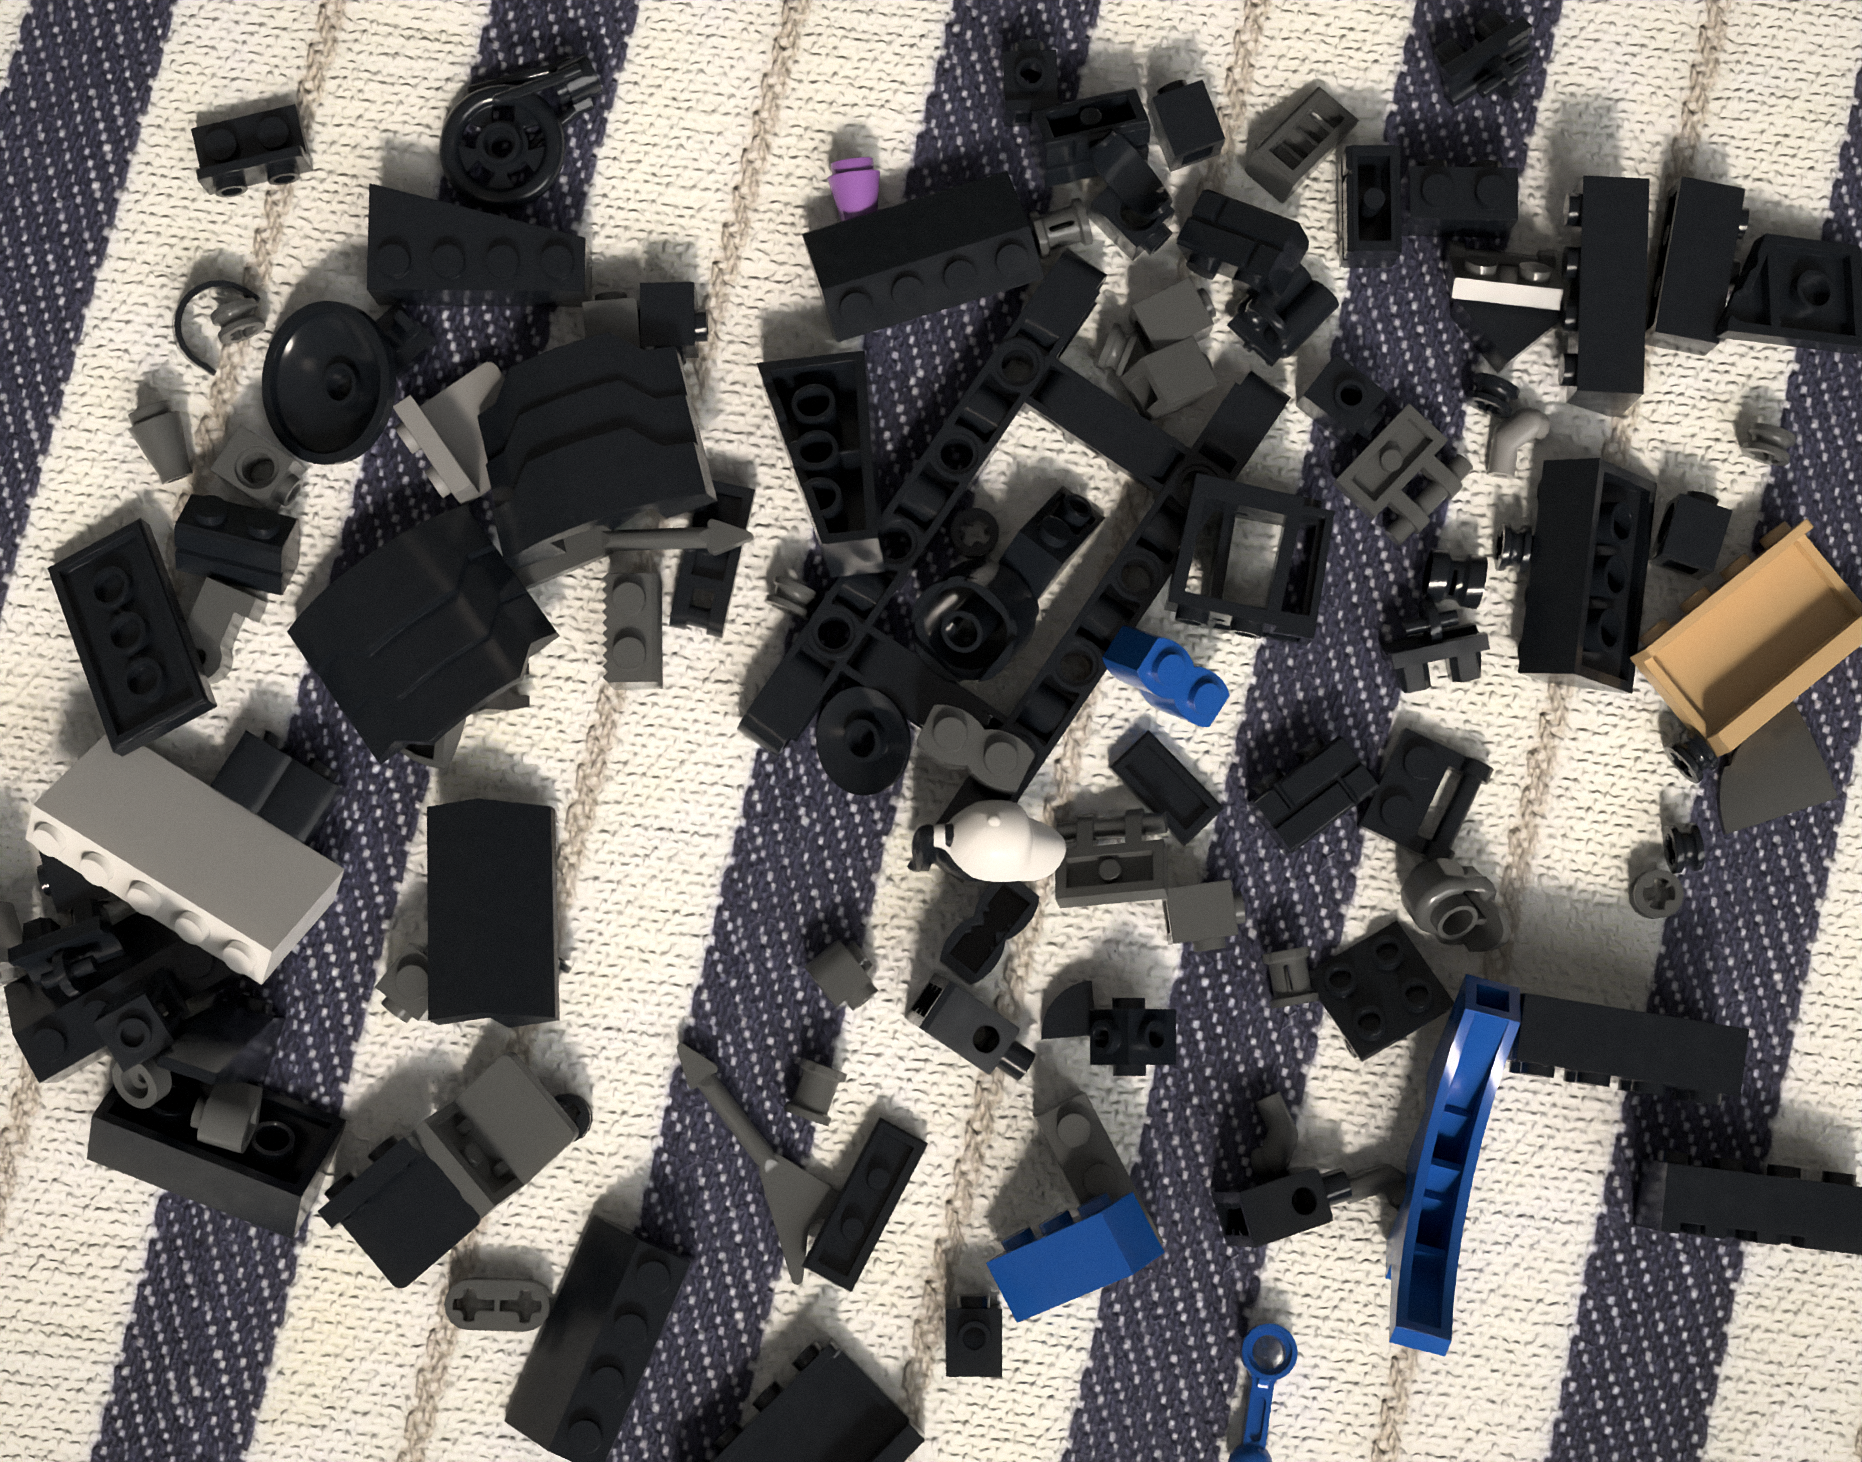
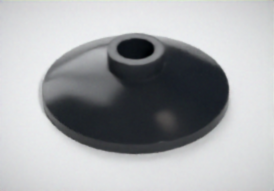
[816,686,911,796]

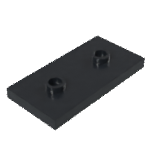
[47,518,217,757]

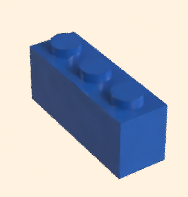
[986,1191,1165,1323]

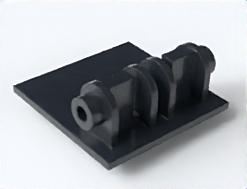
[1309,920,1454,1063]

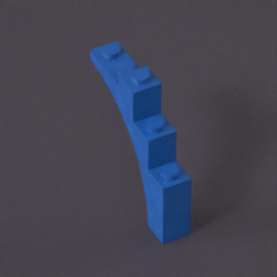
[1385,974,1521,1357]

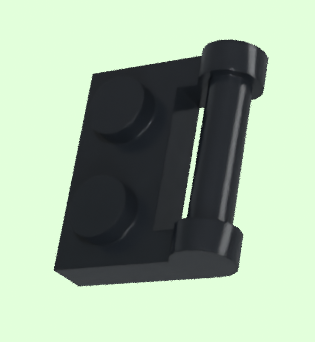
[1357,728,1494,861]

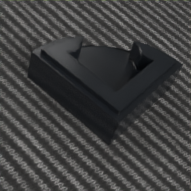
[1041,980,1094,1040]

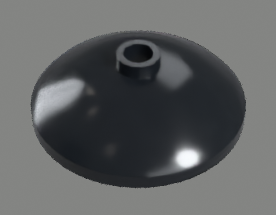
[262,301,396,465]

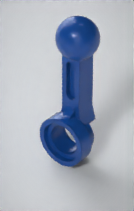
[1228,1324,1298,1462]

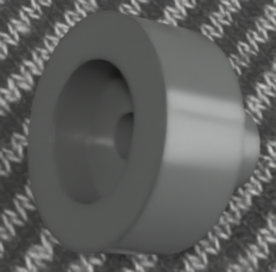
[112,1056,172,1109]

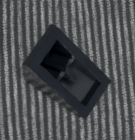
[1450,299,1562,374]

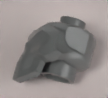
[1400,858,1511,952]

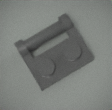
[1443,240,1564,310]

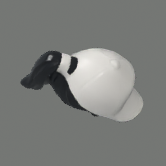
[907,800,1066,883]

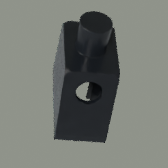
[904,973,1036,1081]
[1211,1166,1352,1248]

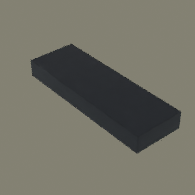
[801,1117,928,1293]

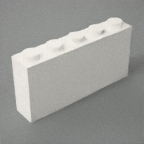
[25,734,345,985]

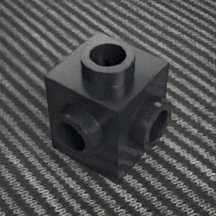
[1090,998,1176,1076]

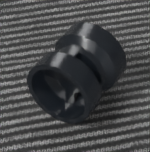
[1421,547,1488,610]

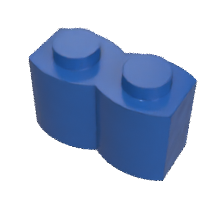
[1102,625,1230,727]

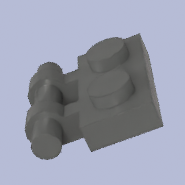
[1333,404,1473,546]
[1055,808,1168,909]

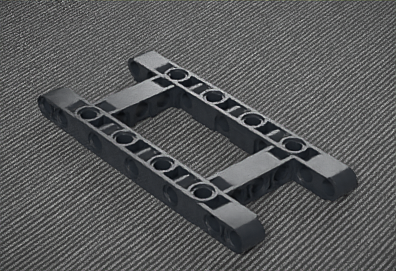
[737,248,1291,883]

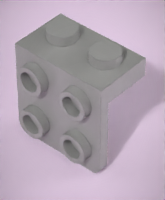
[393,362,505,506]

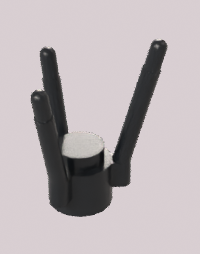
[467,53,602,150]

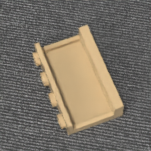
[1630,518,1862,757]

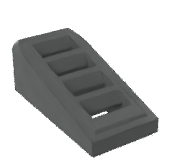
[1245,86,1359,203]

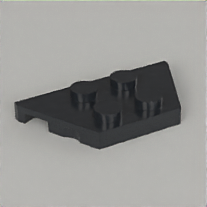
[1716,233,1862,355]

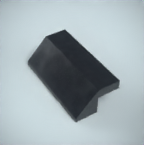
[427,798,560,1028]

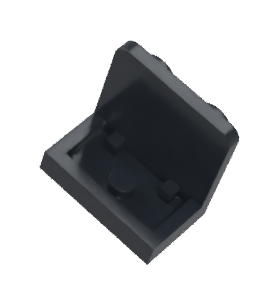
[317,1135,482,1288]

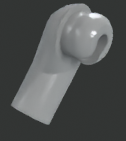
[1487,407,1550,479]

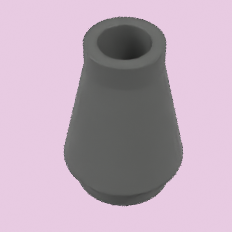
[128,400,193,485]

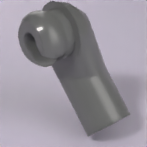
[1346,1163,1406,1212]

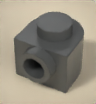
[804,939,879,1011]
[190,1083,263,1154]

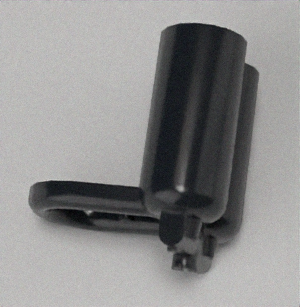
[1227,263,1339,367]

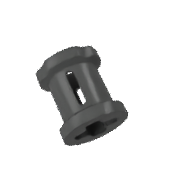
[1027,197,1093,259]
[1261,946,1319,1009]
[783,1057,848,1127]

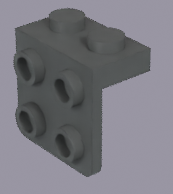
[411,1051,579,1218]

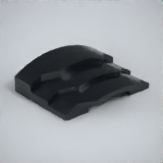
[477,332,717,569]
[287,505,560,764]

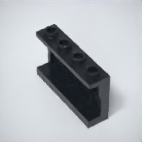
[694,1337,925,1462]

